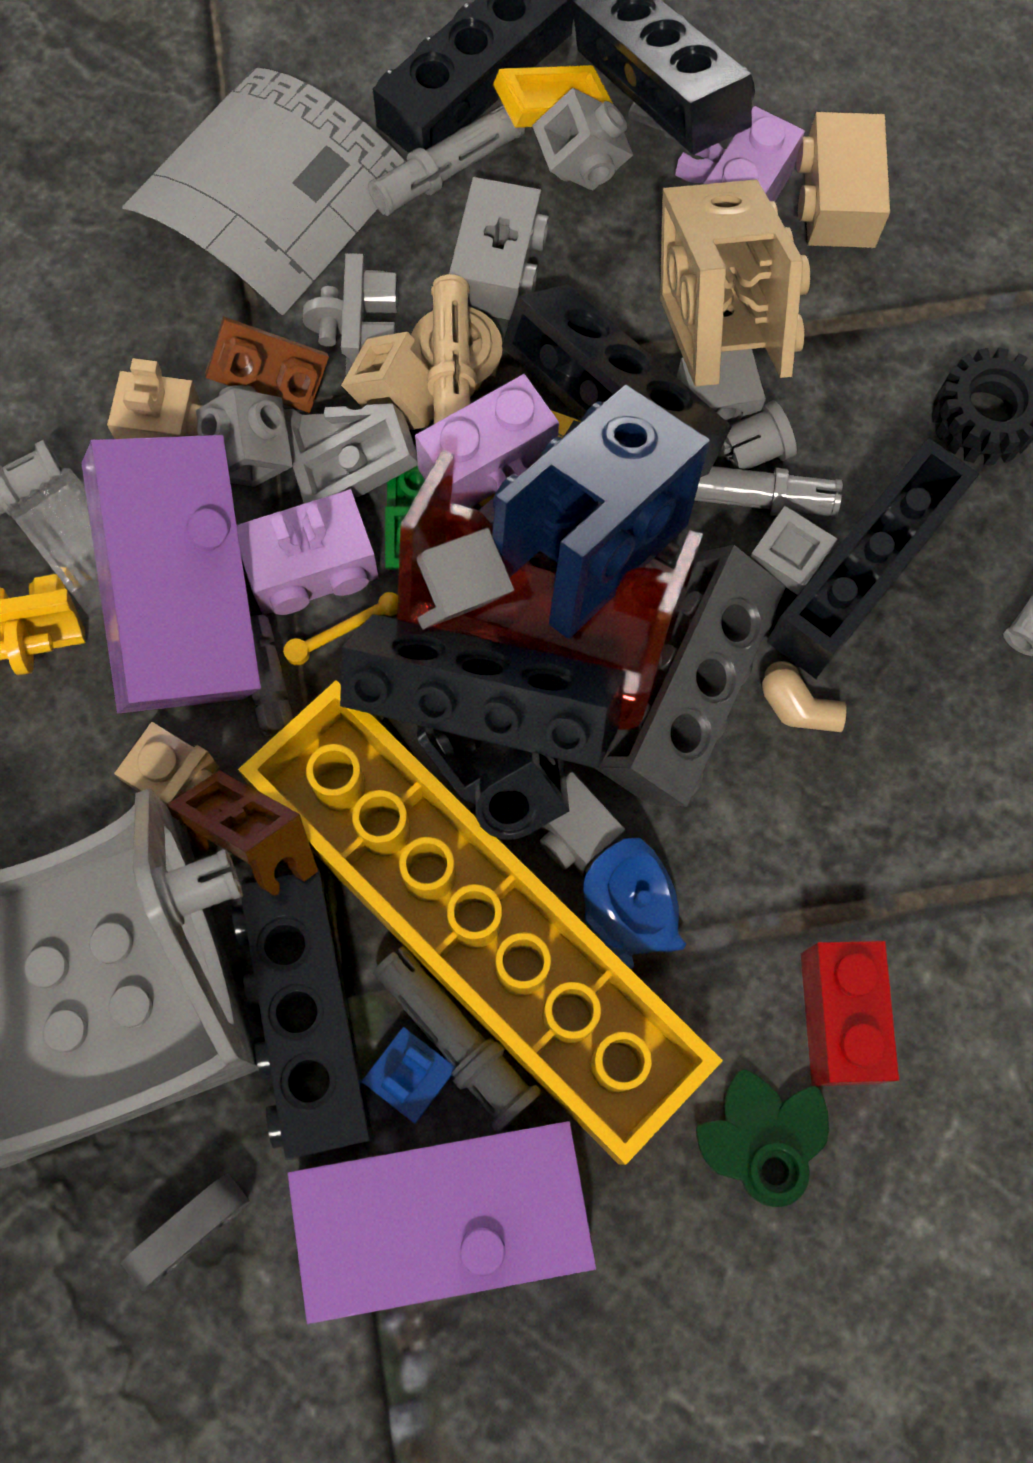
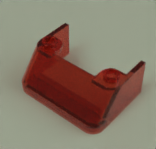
[397,451,703,730]

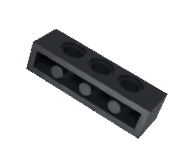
[372,0,574,153]
[572,0,755,155]
[501,284,732,477]
[767,438,979,679]
[340,614,627,768]
[232,868,374,1160]

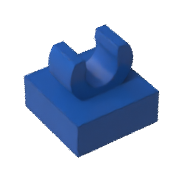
[362,1027,455,1124]

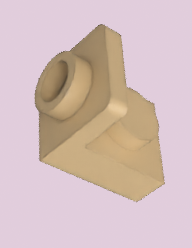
[114,722,219,805]

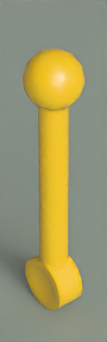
[283,592,402,666]

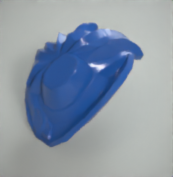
[583,838,686,969]

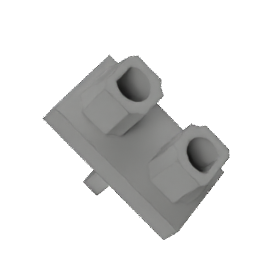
[302,253,398,376]

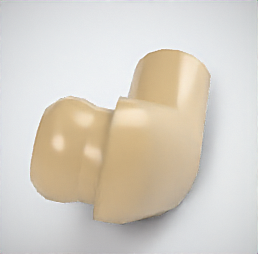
[762,661,846,732]

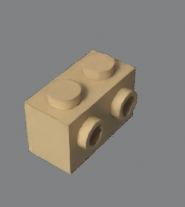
[796,112,890,248]

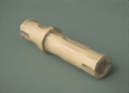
[427,274,476,424]

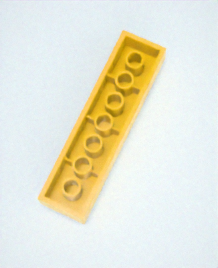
[238,680,723,1165]

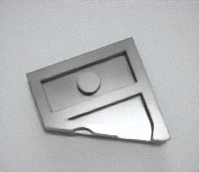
[284,403,418,504]

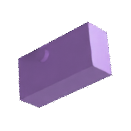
[81,435,261,714]
[288,1121,596,1324]

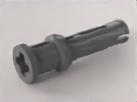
[373,946,543,1134]

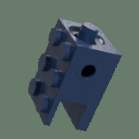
[492,384,710,639]

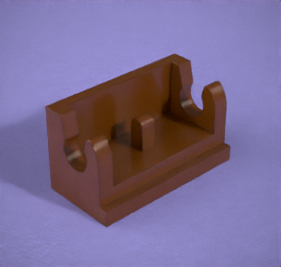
[166,770,318,896]

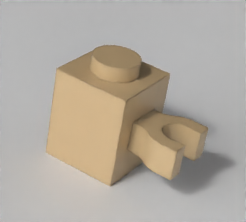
[107,358,203,439]

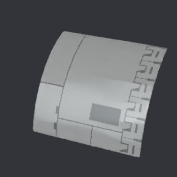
[122,68,406,315]

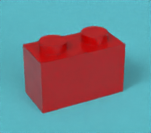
[801,941,899,1086]

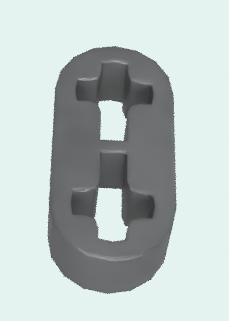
[121,1173,250,1293]

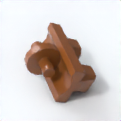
[205,316,329,413]

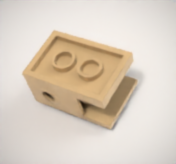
[660,179,810,387]

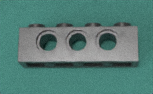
[594,545,786,807]

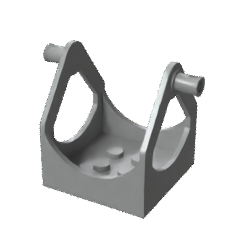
[0,789,258,1169]

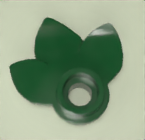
[696,1069,829,1207]

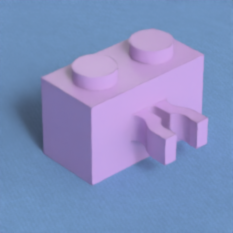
[675,106,805,201]
[415,374,559,518]
[237,489,379,615]

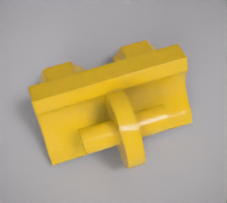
[0,574,85,676]

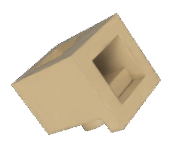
[341,331,434,430]

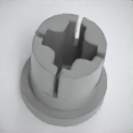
[722,400,797,470]

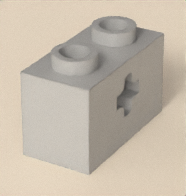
[449,177,549,320]

